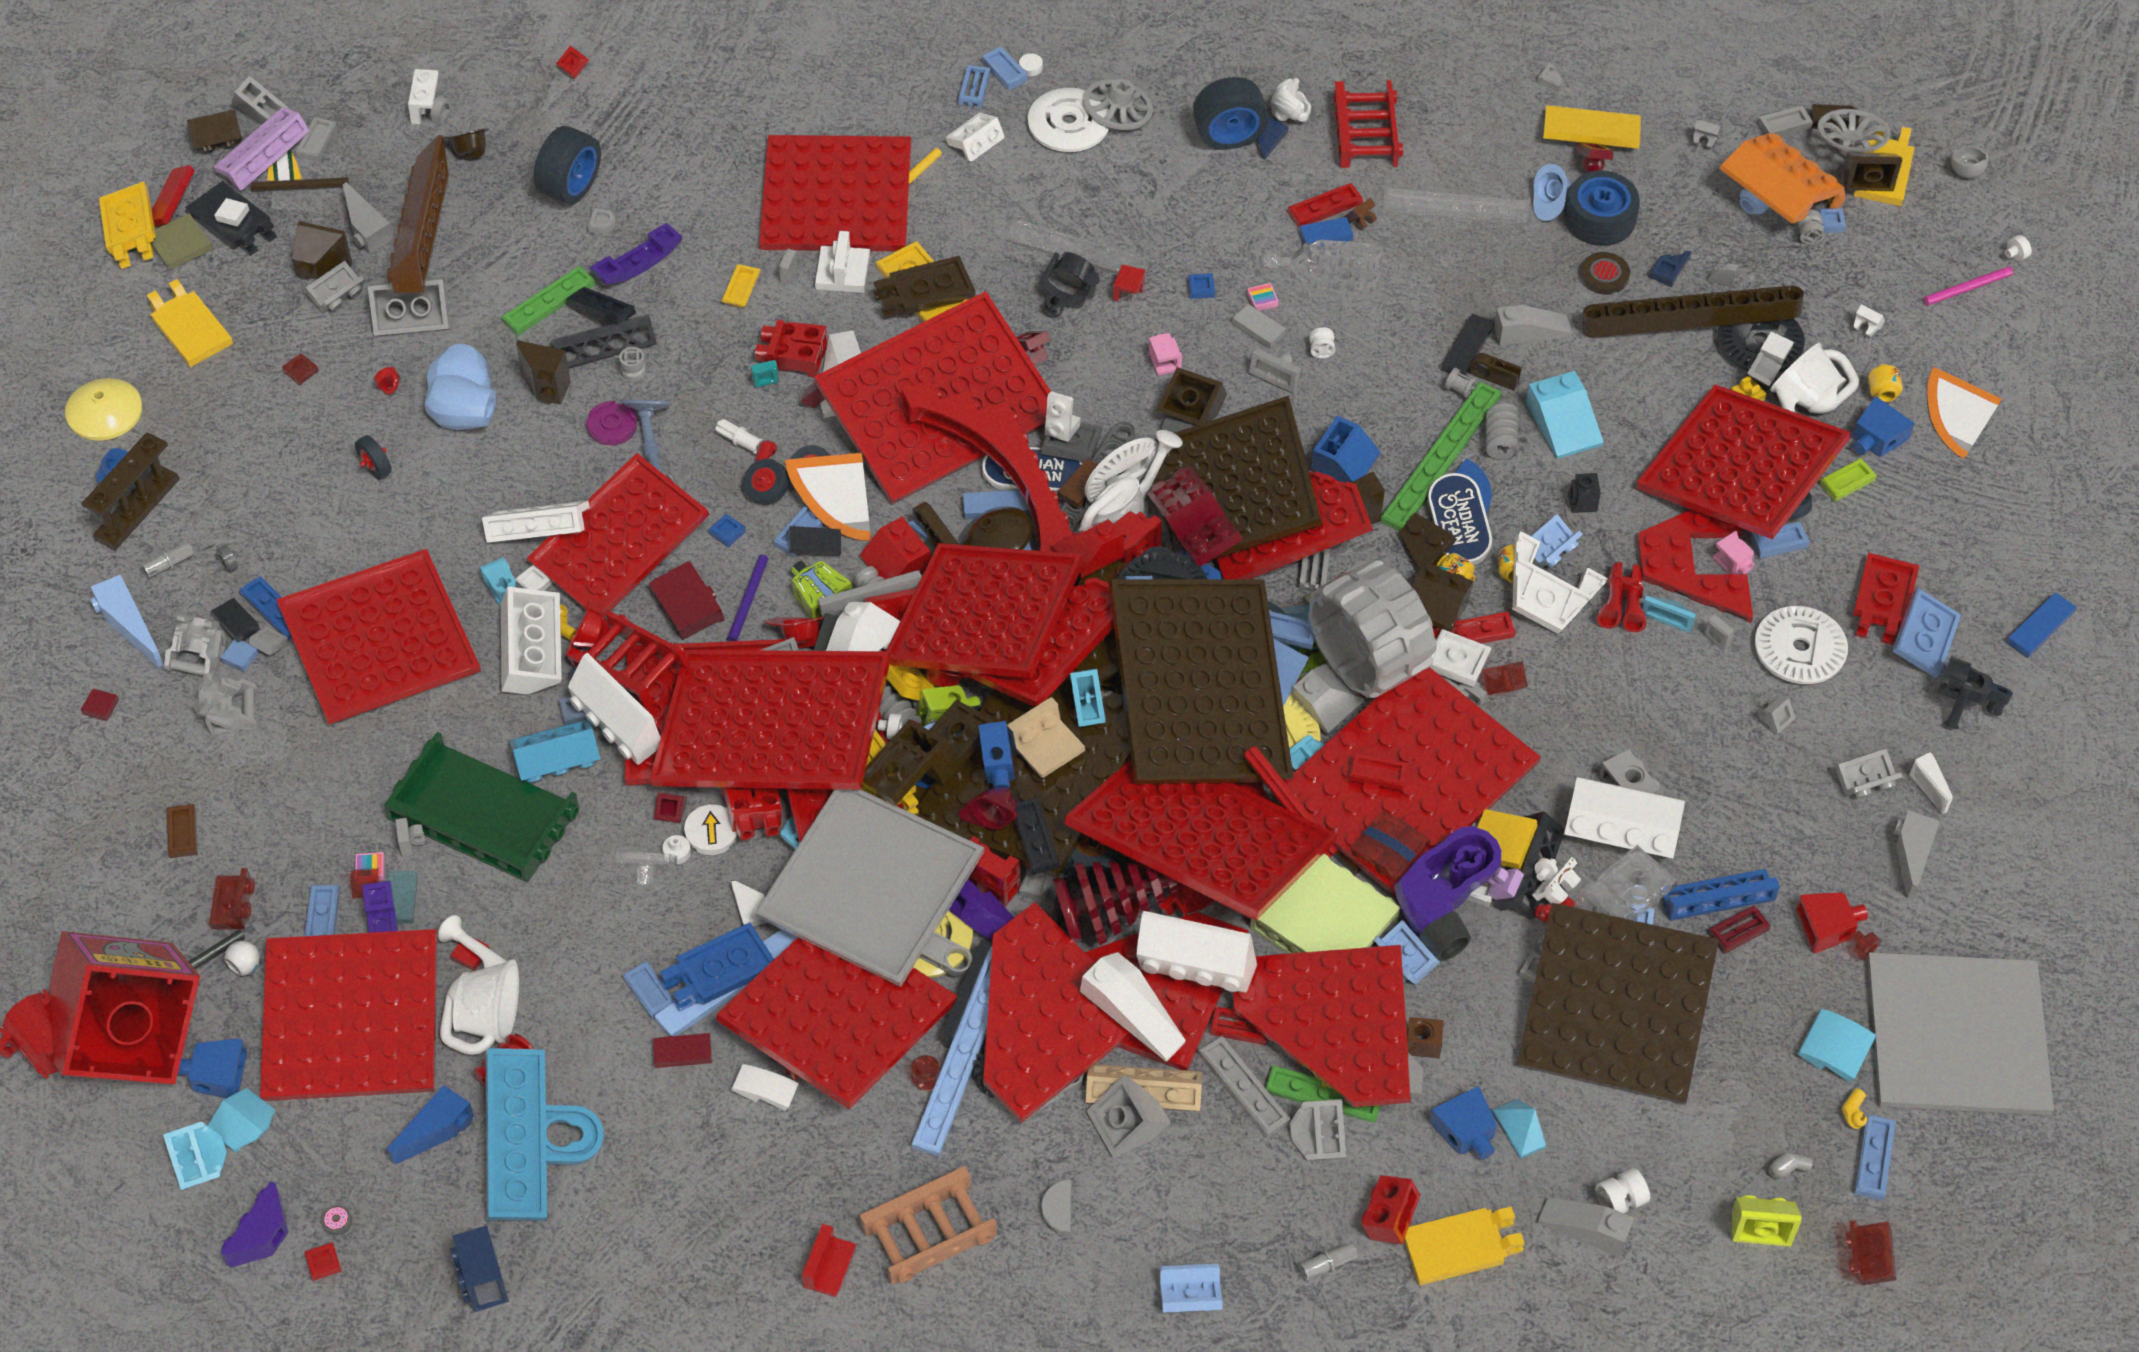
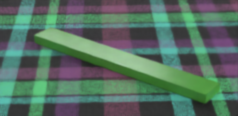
[1380,382,1502,532]

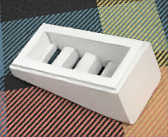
[1910,752,1953,814]

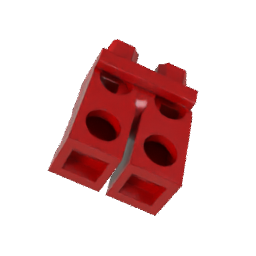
[755,319,828,378]
[721,787,782,840]
[968,836,1021,907]

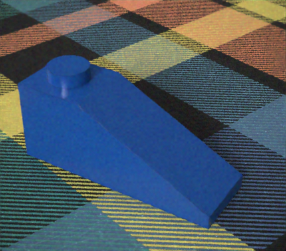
[387,1085,474,1165]

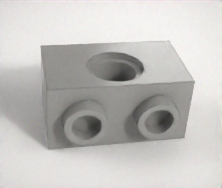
[1599,749,1660,795]

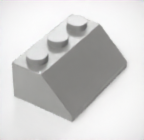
[368,277,449,336]

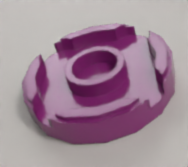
[586,401,637,446]

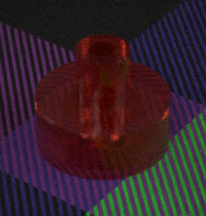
[1851,930,1882,960]

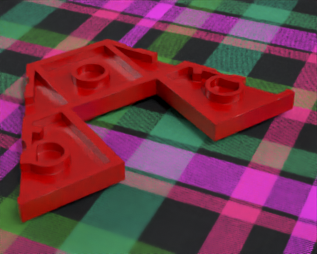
[1637,509,1753,623]

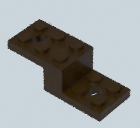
[862,700,995,805]

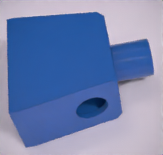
[1852,396,1915,457]
[979,721,1015,789]
[178,1039,247,1099]
[1429,1086,1497,1160]

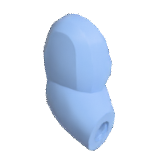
[425,344,497,430]

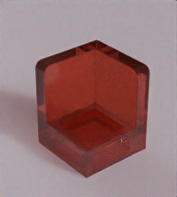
[1482,661,1528,695]

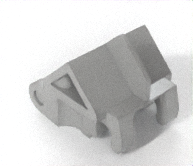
[164,614,228,679]
[193,673,257,735]

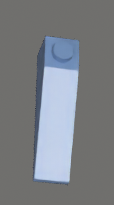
[90,575,163,667]

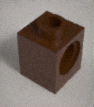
[1407,1017,1443,1059]

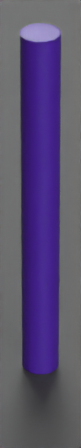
[727,554,769,641]

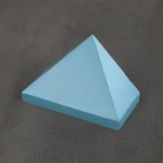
[1642,596,1696,633]
[1492,1099,1546,1159]

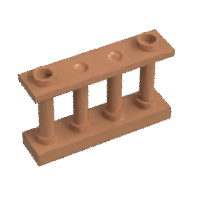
[860,1166,997,1285]

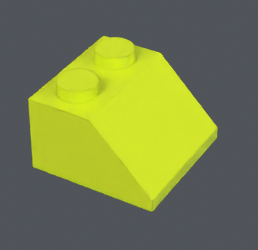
[1732,1195,1801,1246]

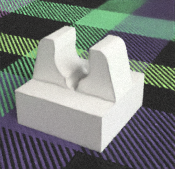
[1854,304,1885,337]

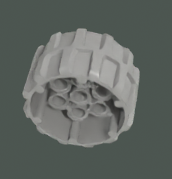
[1308,559,1437,698]

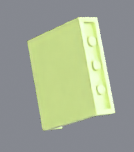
[1250,854,1401,954]

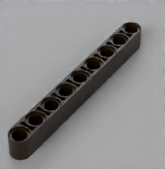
[1582,285,1804,337]

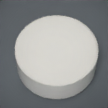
[1019,54,1043,76]

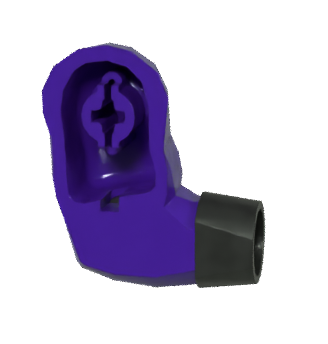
[1394,826,1502,961]

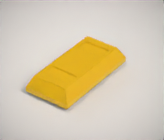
[722,264,761,308]

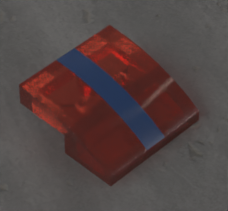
[1350,811,1431,881]

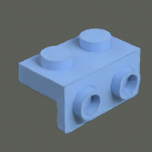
[1531,514,1583,568]
[1374,920,1440,985]
[1160,1264,1222,1312]

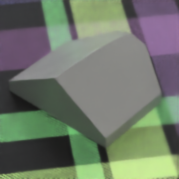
[1290,1099,1346,1160]

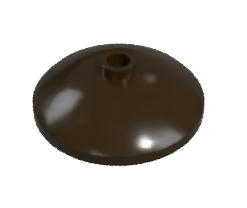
[959,506,1032,550]

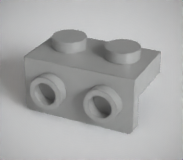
[305,261,365,314]
[1835,748,1903,798]

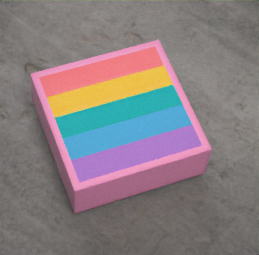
[1247,283,1279,311]
[355,852,385,883]

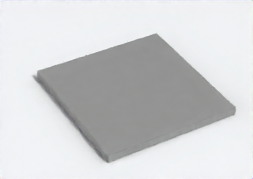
[755,789,985,987]
[1867,952,2054,1115]

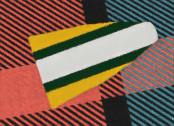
[267,149,302,181]

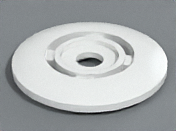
[1028,88,1111,152]
[1085,438,1159,504]
[1755,606,1848,684]

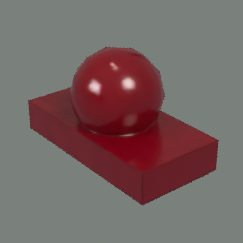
[1576,143,1614,173]

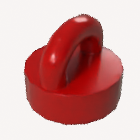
[374,367,400,395]

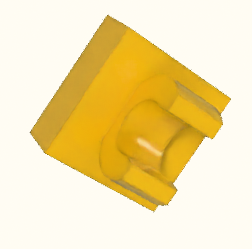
[1731,376,1767,401]

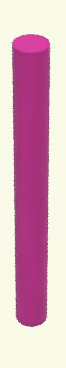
[1923,266,2013,306]

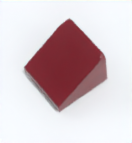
[801,382,825,408]
[654,792,687,823]

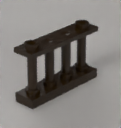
[81,432,180,551]

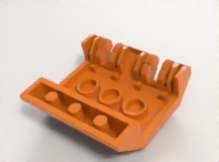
[1719,133,1846,223]

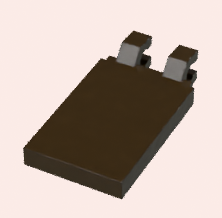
[873,255,975,318]

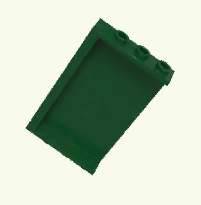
[384,732,580,883]

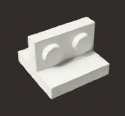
[815,231,870,293]

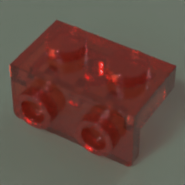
[209,868,255,929]
[1846,1220,1897,1285]

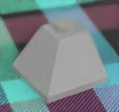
[1291,663,1365,735]
[1087,1076,1171,1157]

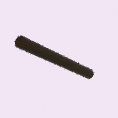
[251,177,350,191]

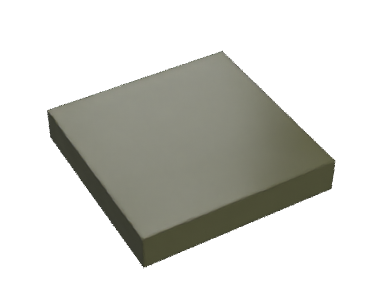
[150,213,213,270]

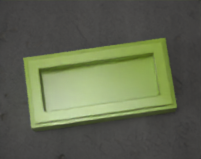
[1819,458,1877,502]

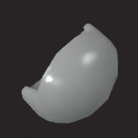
[1951,146,1988,178]

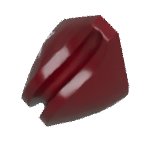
[958,787,1018,830]

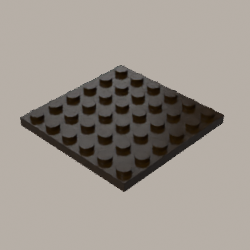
[1153,395,1323,560]
[1517,903,1719,1105]

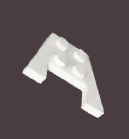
[1512,531,1608,634]

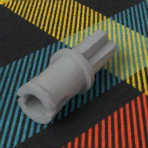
[141,543,194,579]
[1299,1243,1358,1281]

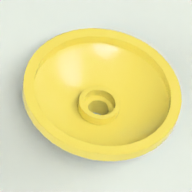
[65,378,142,441]

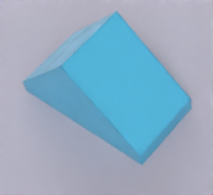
[1070,669,1106,727]

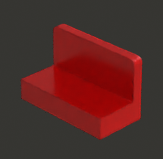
[802,1223,856,1297]

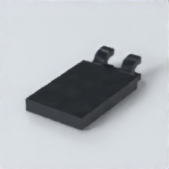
[185,181,277,256]

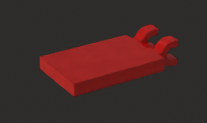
[1853,552,1920,645]

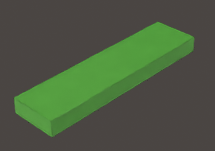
[501,266,596,336]
[1265,1065,1381,1123]

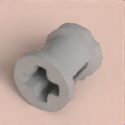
[1445,368,1478,398]

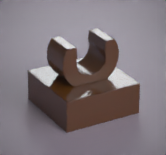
[1343,198,1377,230]

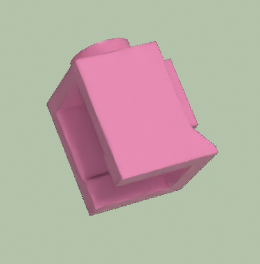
[1149,333,1182,376]
[1713,531,1755,574]

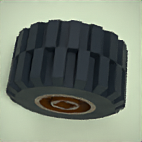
[1062,834,1128,889]

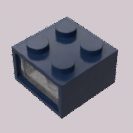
[450,1225,509,1313]

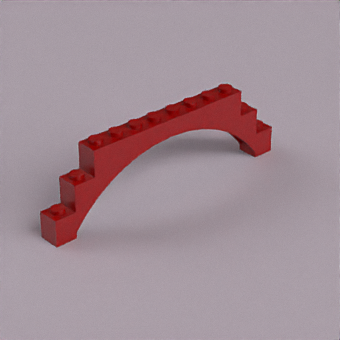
[901,380,1081,582]

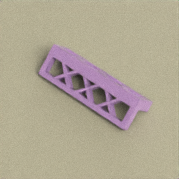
[214,107,310,191]

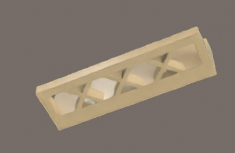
[1086,1064,1203,1111]

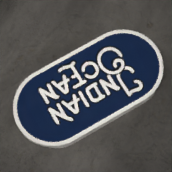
[982,447,1083,494]
[1428,473,1492,565]

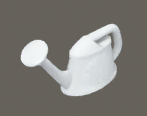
[1770,342,1859,414]
[1078,430,1182,539]
[438,915,519,1055]

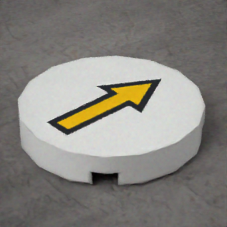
[684,804,738,855]

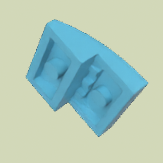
[1797,1009,1876,1082]

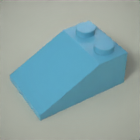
[1526,371,1604,459]

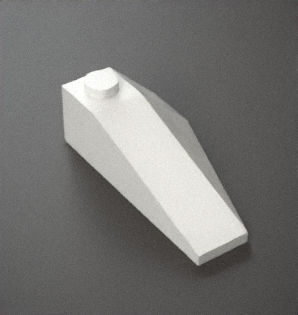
[820,330,861,418]
[826,602,900,651]
[1080,952,1185,1062]

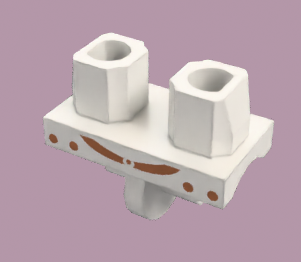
[1532,857,1581,904]

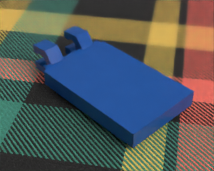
[660,922,774,1011]

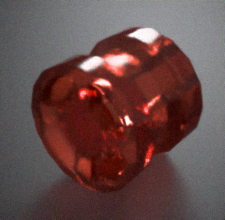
[911,1055,940,1091]

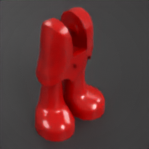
[1597,562,1647,633]

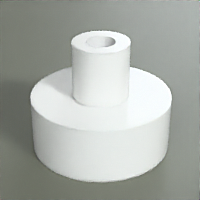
[2005,235,2031,261]
[878,713,903,740]
[663,835,691,864]

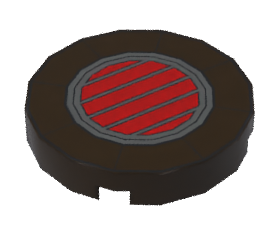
[1580,252,1630,295]

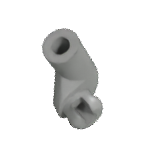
[1768,1152,1813,1179]

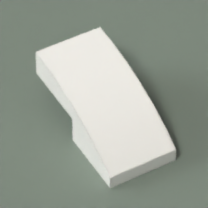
[731,1064,799,1111]

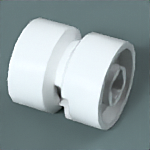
[1595,1168,1650,1213]

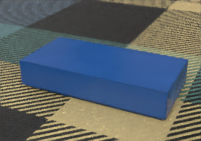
[1299,217,1353,249]

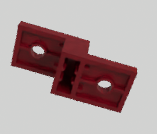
[1147,466,1244,567]

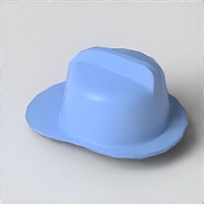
[1533,164,1571,221]

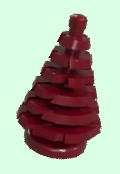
[1053,861,1180,946]

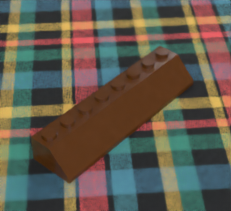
[387,135,449,293]

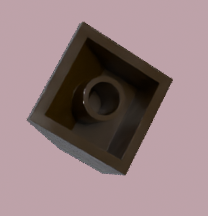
[187,109,242,152]
[1843,152,1902,192]
[516,340,571,405]
[1156,367,1227,426]
[1412,563,1474,632]

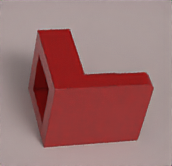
[1113,264,1146,302]

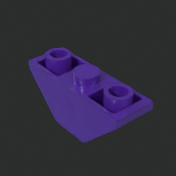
[221,1181,289,1268]

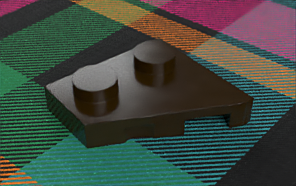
[1400,512,1457,570]

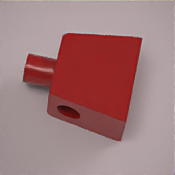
[1795,892,1868,953]

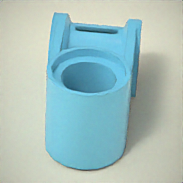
[479,557,516,606]

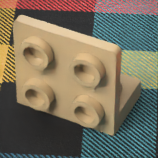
[1007,697,1085,778]

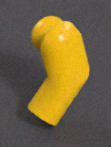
[560,604,577,641]

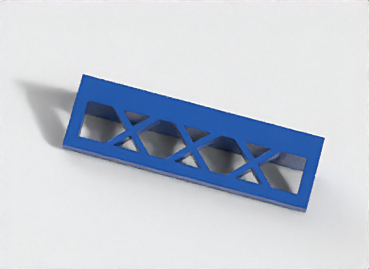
[1660,869,1780,921]

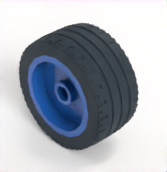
[1193,77,1268,150]
[533,126,601,204]
[1565,170,1640,246]

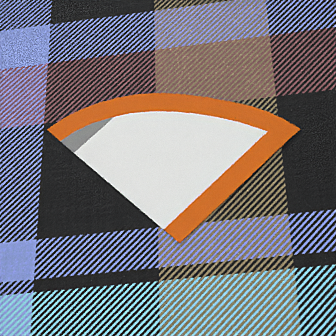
[1927,367,2002,459]
[785,453,871,541]

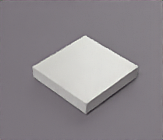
[1429,629,1491,687]

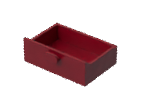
[648,560,725,640]

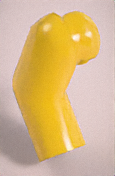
[1842,1088,1867,1129]

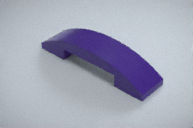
[590,223,682,284]
[362,881,398,933]

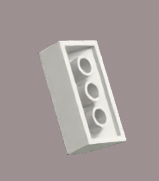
[501,587,562,694]
[568,653,661,765]
[1564,777,1685,858]
[1137,911,1257,993]

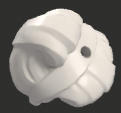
[1270,78,1311,122]

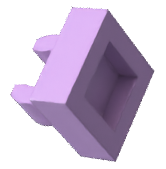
[1487,868,1524,900]

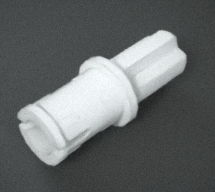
[715,419,763,454]

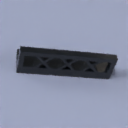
[550,314,657,367]
[1494,811,1565,920]
[942,939,992,1048]

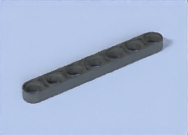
[1060,421,1135,533]

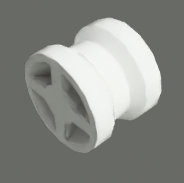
[1309,327,1335,359]

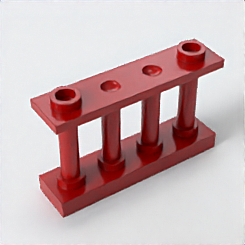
[1333,80,1403,168]
[566,610,690,710]

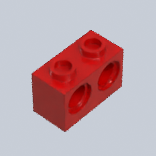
[1361,1175,1421,1244]

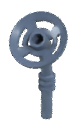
[621,400,672,472]

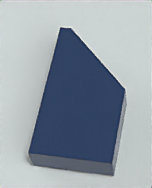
[1256,117,1288,159]
[1649,250,1692,287]

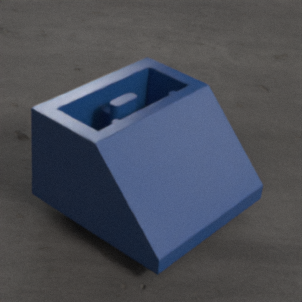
[1311,415,1380,483]

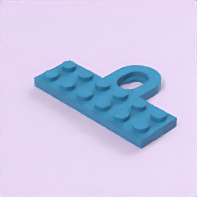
[486,1048,604,1221]

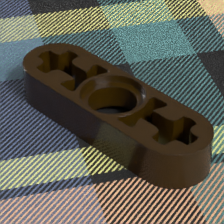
[912,501,960,547]

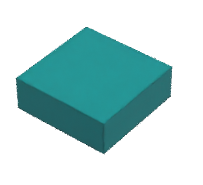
[751,360,779,388]

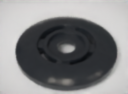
[1717,319,1805,372]
[1117,551,1207,579]

